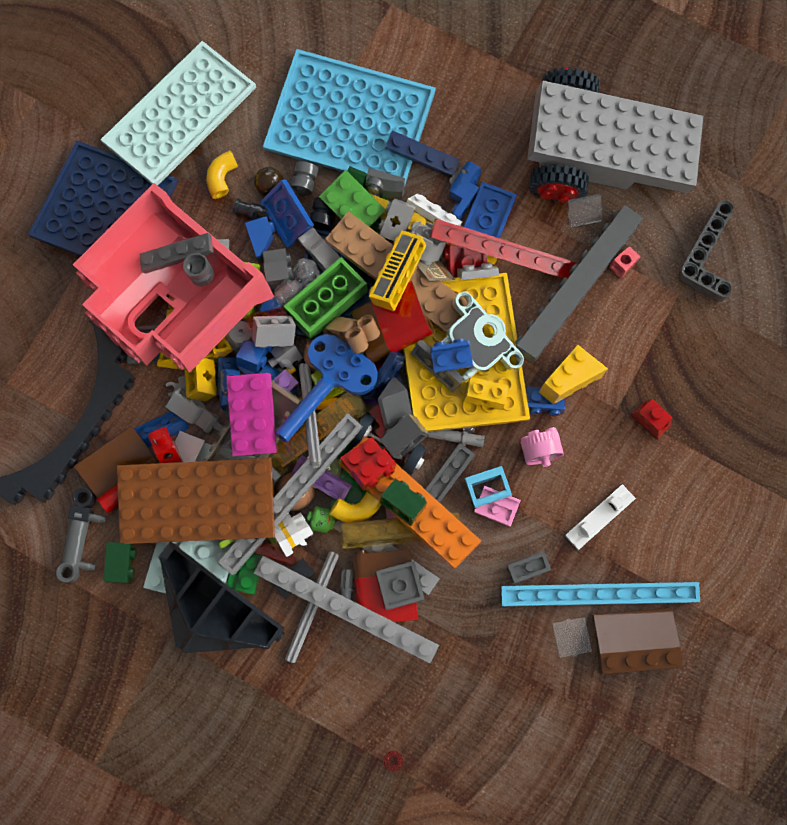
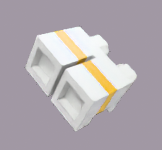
[275,512,313,557]

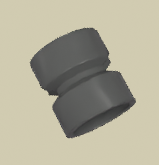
[290,161,318,195]
[183,253,214,287]

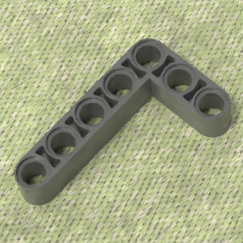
[678,200,734,302]

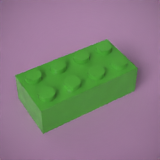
[284,257,368,340]

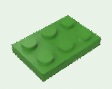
[319,170,386,227]

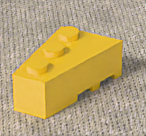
[539,345,608,404]

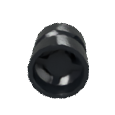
[310,197,336,231]

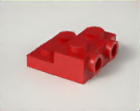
[443,243,487,278]
[340,437,396,491]

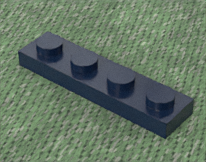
[385,130,460,177]

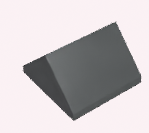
[378,378,412,431]

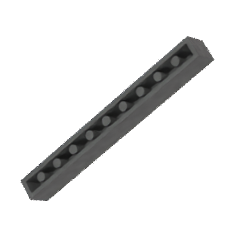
[515,205,643,364]

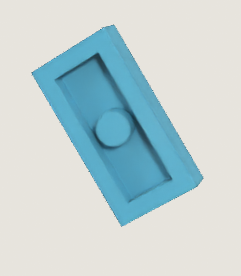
[464,466,512,508]

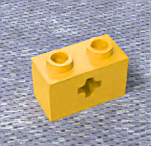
[185,358,217,402]
[464,377,509,410]

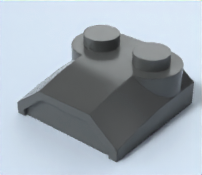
[365,168,405,198]

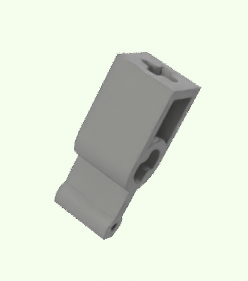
[298,227,340,272]
[165,387,219,433]

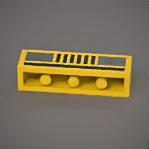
[369,230,426,311]

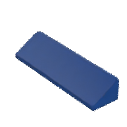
[110,411,189,448]

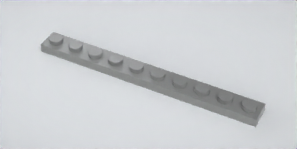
[219,413,363,575]
[254,556,439,664]

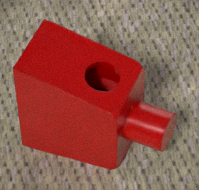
[631,399,672,440]
[148,427,183,463]

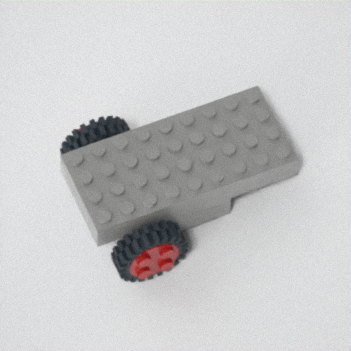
[527,67,703,203]

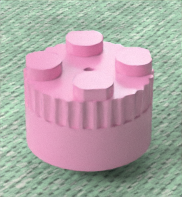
[520,427,564,467]

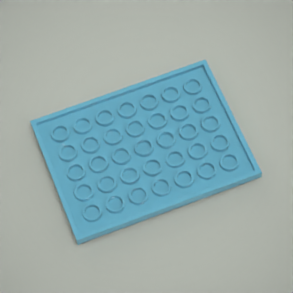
[263,49,436,187]

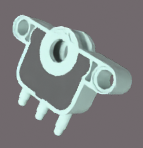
[441,292,524,381]

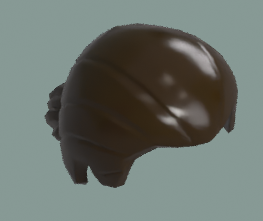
[254,167,284,196]

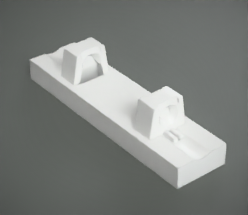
[565,484,636,550]

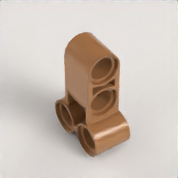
[323,315,380,354]

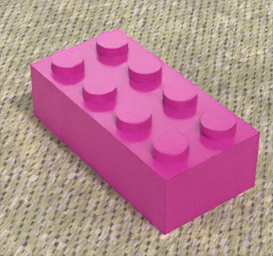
[227,373,277,456]

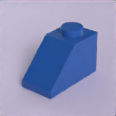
[245,216,275,263]

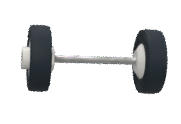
[351,413,427,476]

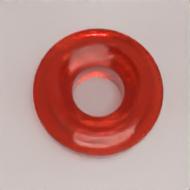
[383,751,404,771]

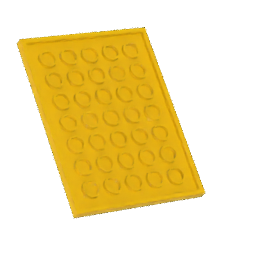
[403,273,530,432]

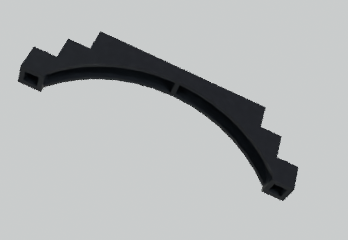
[0,319,136,506]

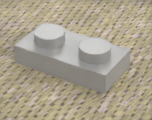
[457,263,499,280]

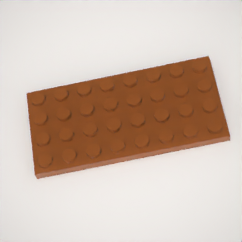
[117,458,275,544]

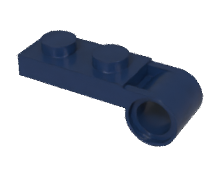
[359,351,406,399]

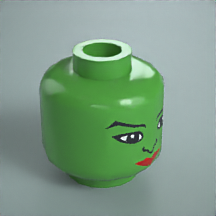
[306,506,336,533]

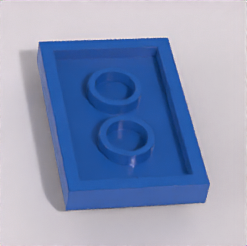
[260,180,314,248]
[464,182,517,238]

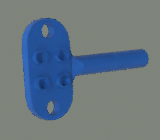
[275,334,378,443]

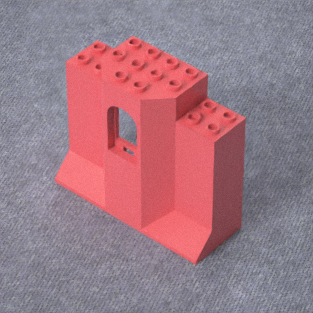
[73,183,274,372]

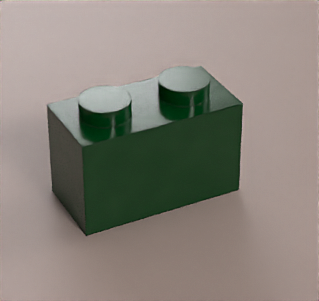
[379,478,427,526]
[103,542,136,584]

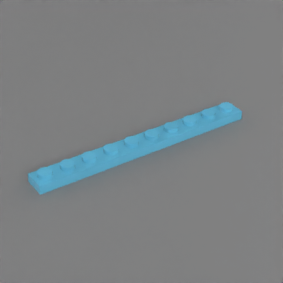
[501,582,700,606]

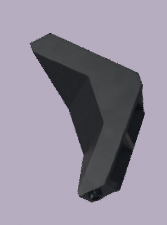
[158,541,285,653]

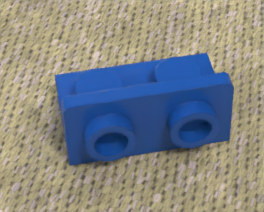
[430,339,473,373]
[526,387,565,416]

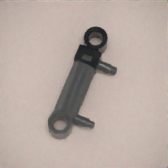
[56,488,106,584]

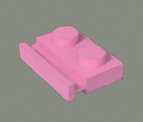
[474,486,521,527]

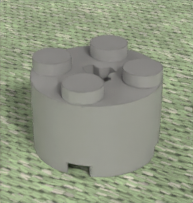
[410,221,446,265]

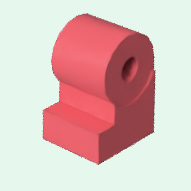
[609,246,641,279]

